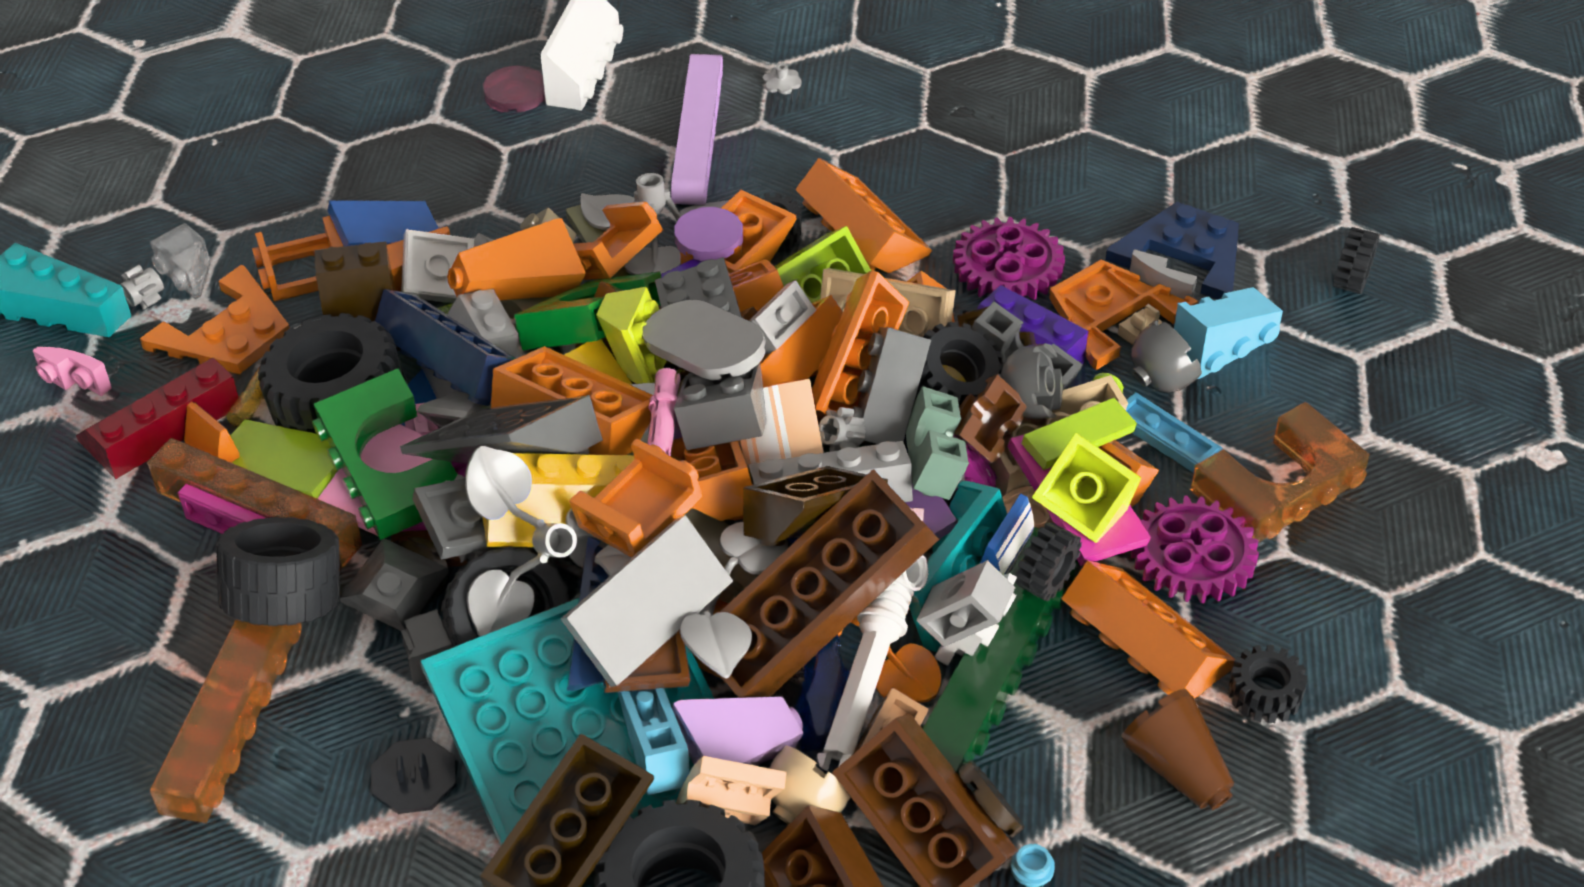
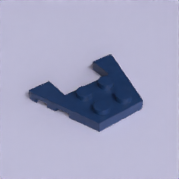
[1105,202,1239,300]

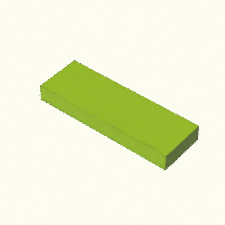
[1021,398,1137,470]

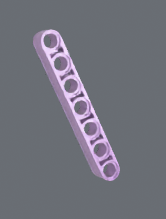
[671,54,723,205]

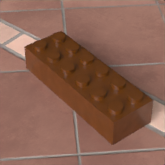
[720,469,939,698]

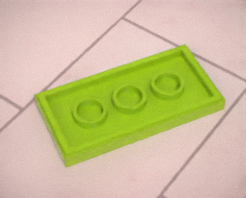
[200,419,338,502]

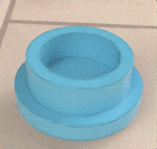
[1011,844,1055,887]

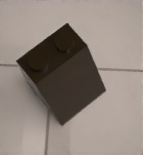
[315,241,401,351]

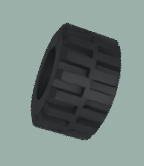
[914,322,1003,407]

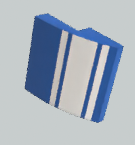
[980,493,1034,575]

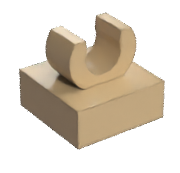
[1118,304,1162,345]

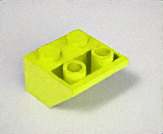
[596,287,666,384]

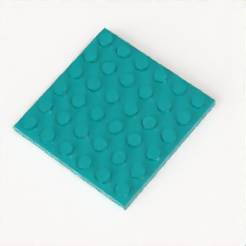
[421,598,715,846]

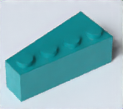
[0,243,131,337]

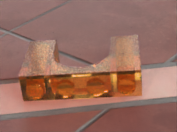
[1191,402,1370,543]

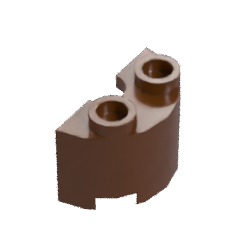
[954,374,1027,463]

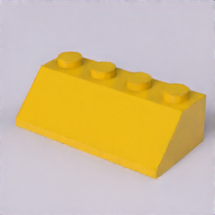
[483,453,634,547]

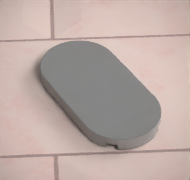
[642,300,766,380]

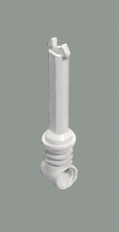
[817,555,928,771]

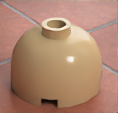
[769,745,851,825]

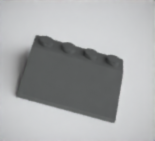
[400,395,603,465]

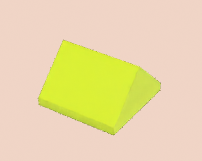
[1032,433,1142,543]

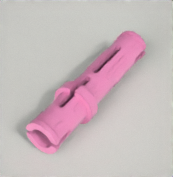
[647,368,681,456]

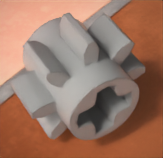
[119,264,164,310]
[818,407,865,452]

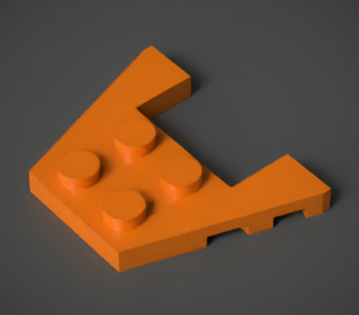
[1049,259,1198,370]
[140,264,290,374]

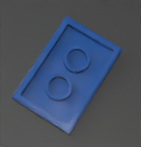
[327,201,439,246]

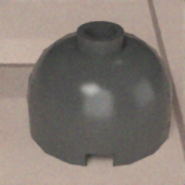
[1131,320,1202,393]
[998,343,1063,419]

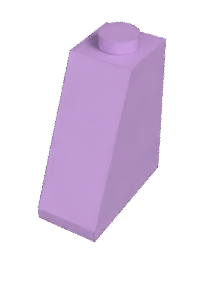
[672,697,803,766]

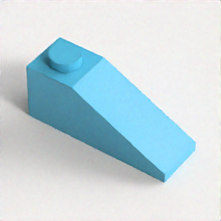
[618,688,689,795]

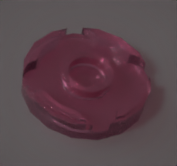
[483,65,545,112]

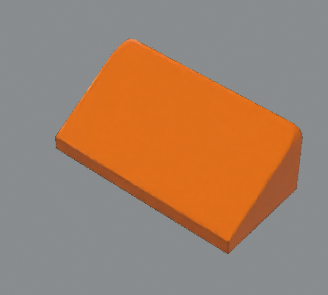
[185,402,240,471]

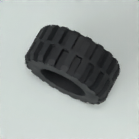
[258,313,406,434]
[594,800,765,887]

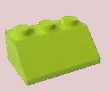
[774,226,871,303]

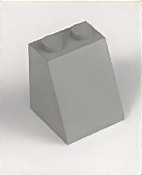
[421,289,518,398]

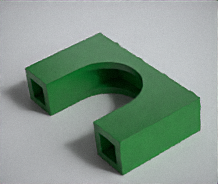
[514,271,662,350]
[312,368,457,540]

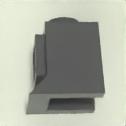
[401,610,452,684]

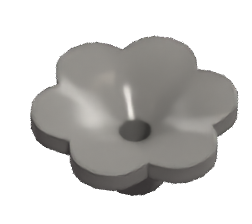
[763,63,801,94]

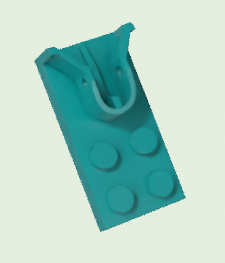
[909,481,1007,652]

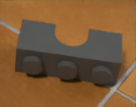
[971,302,1083,390]

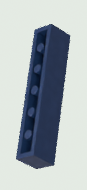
[375,289,516,406]

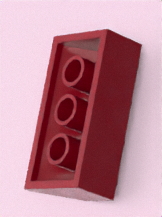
[76,358,241,479]

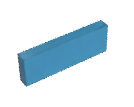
[1126,392,1223,476]

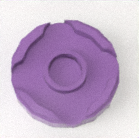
[674,207,743,261]

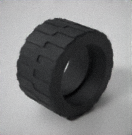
[216,517,340,626]
[441,547,571,647]

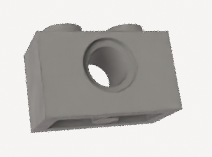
[916,560,1015,647]

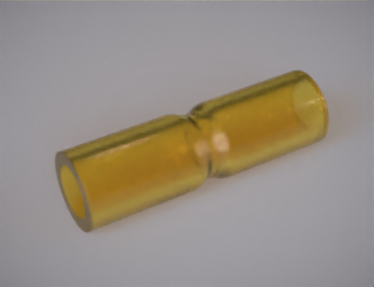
[226,366,264,428]

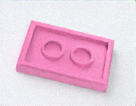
[316,424,432,536]

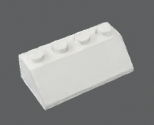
[540,0,623,110]

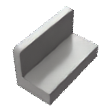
[749,280,816,355]

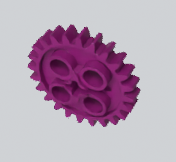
[953,217,1065,300]
[1130,496,1259,603]

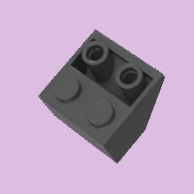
[674,363,767,450]

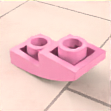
[33,347,112,396]

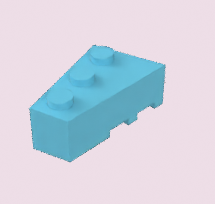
[1174,287,1283,379]

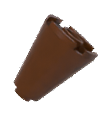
[1121,688,1234,810]

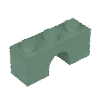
[906,386,969,500]

